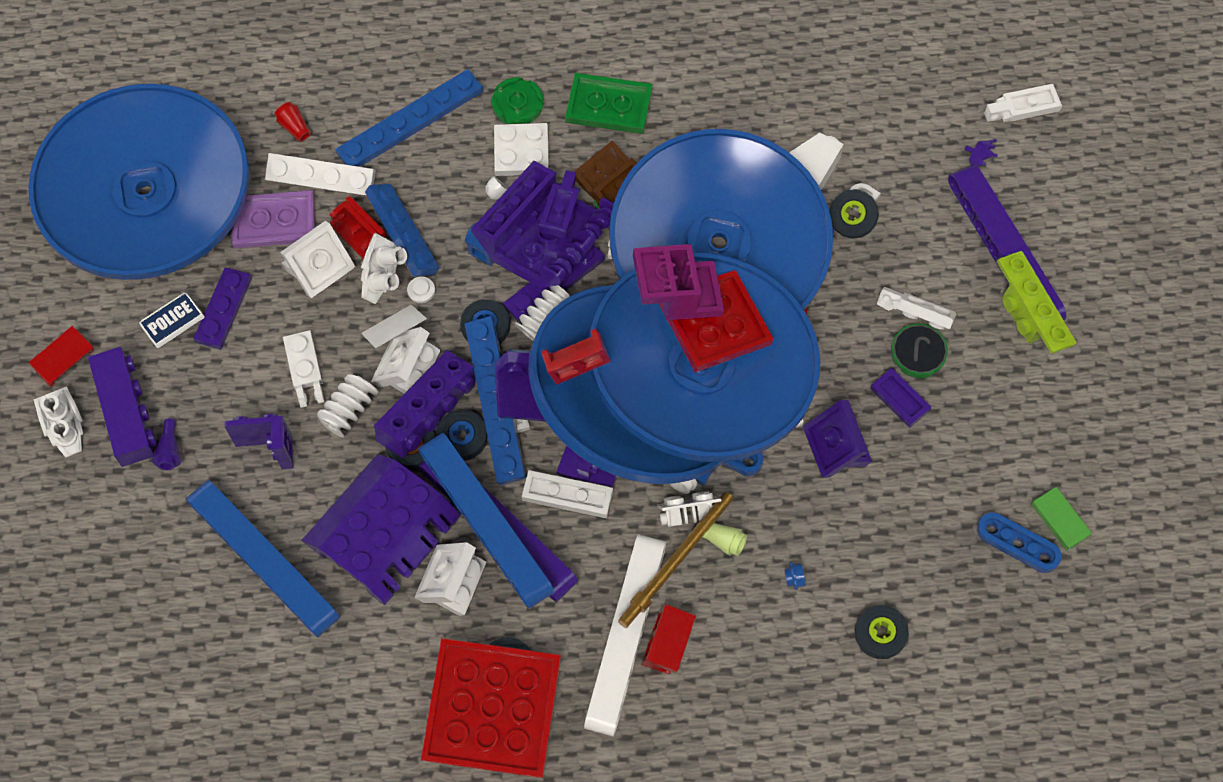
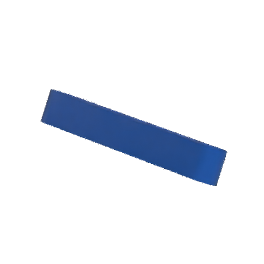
[418,432,554,609]
[186,480,340,638]

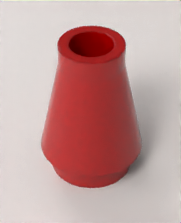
[274,102,311,142]

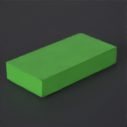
[1031,487,1092,551]

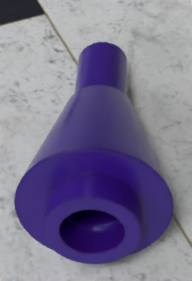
[152,419,181,470]

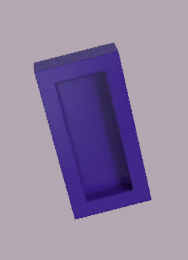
[870,368,931,428]

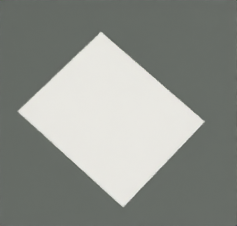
[361,305,427,348]

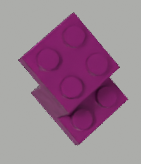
[633,244,724,320]

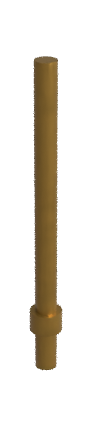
[618,492,734,628]

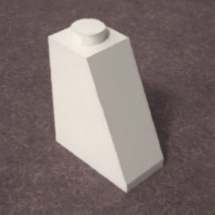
[789,133,844,190]

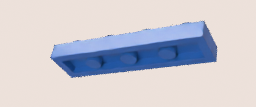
[365,184,440,277]

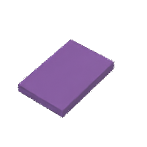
[232,190,315,249]

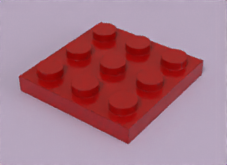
[658,270,774,373]

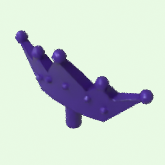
[965,139,998,167]

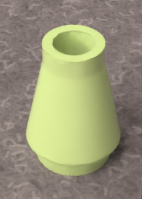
[703,523,747,556]

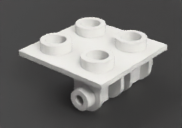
[657,491,721,527]

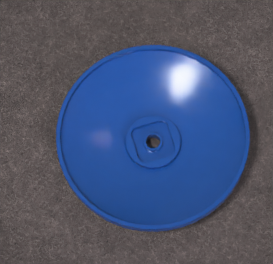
[28,84,250,280]
[609,129,833,310]
[589,253,820,462]
[528,285,725,484]

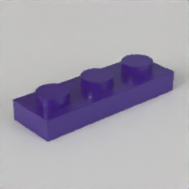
[193,267,252,350]

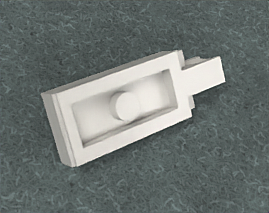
[984,84,1062,122]
[877,287,956,329]

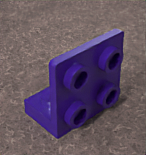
[495,351,546,422]
[225,414,293,469]

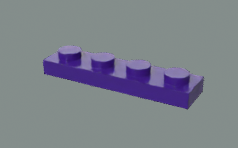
[503,245,605,325]

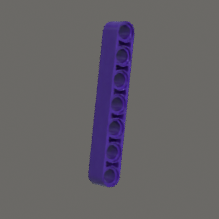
[948,164,1067,320]
[418,461,578,602]

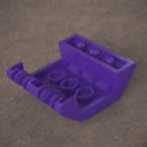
[471,161,614,288]
[301,454,461,605]

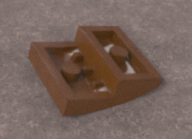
[574,140,637,205]

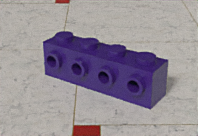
[88,347,157,467]
[374,350,475,458]

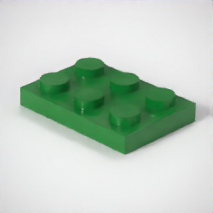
[565,73,653,134]

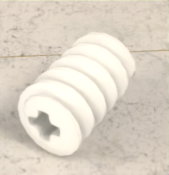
[514,285,570,341]
[317,374,379,437]

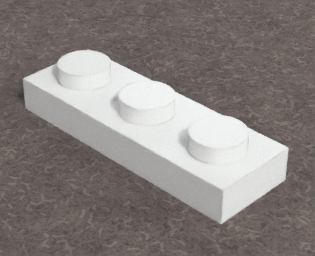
[522,470,613,518]

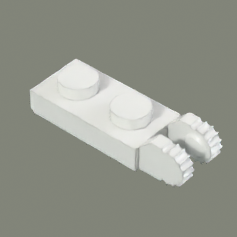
[283,330,324,408]

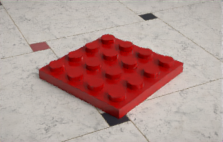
[421,638,561,779]

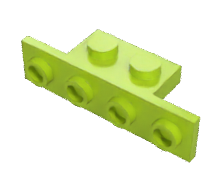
[997,251,1077,355]

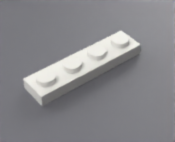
[265,153,376,196]

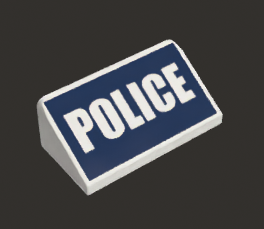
[139,293,204,348]

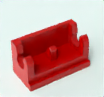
[330,195,386,260]
[28,325,94,387]
[542,328,611,385]
[641,604,696,675]

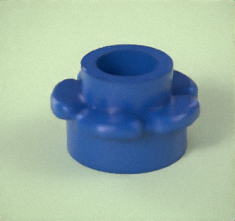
[784,562,806,590]

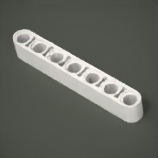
[584,534,667,737]

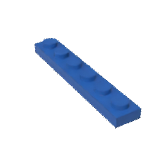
[335,69,483,167]
[464,316,527,485]

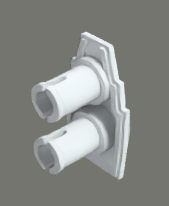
[360,233,407,304]
[34,387,83,458]

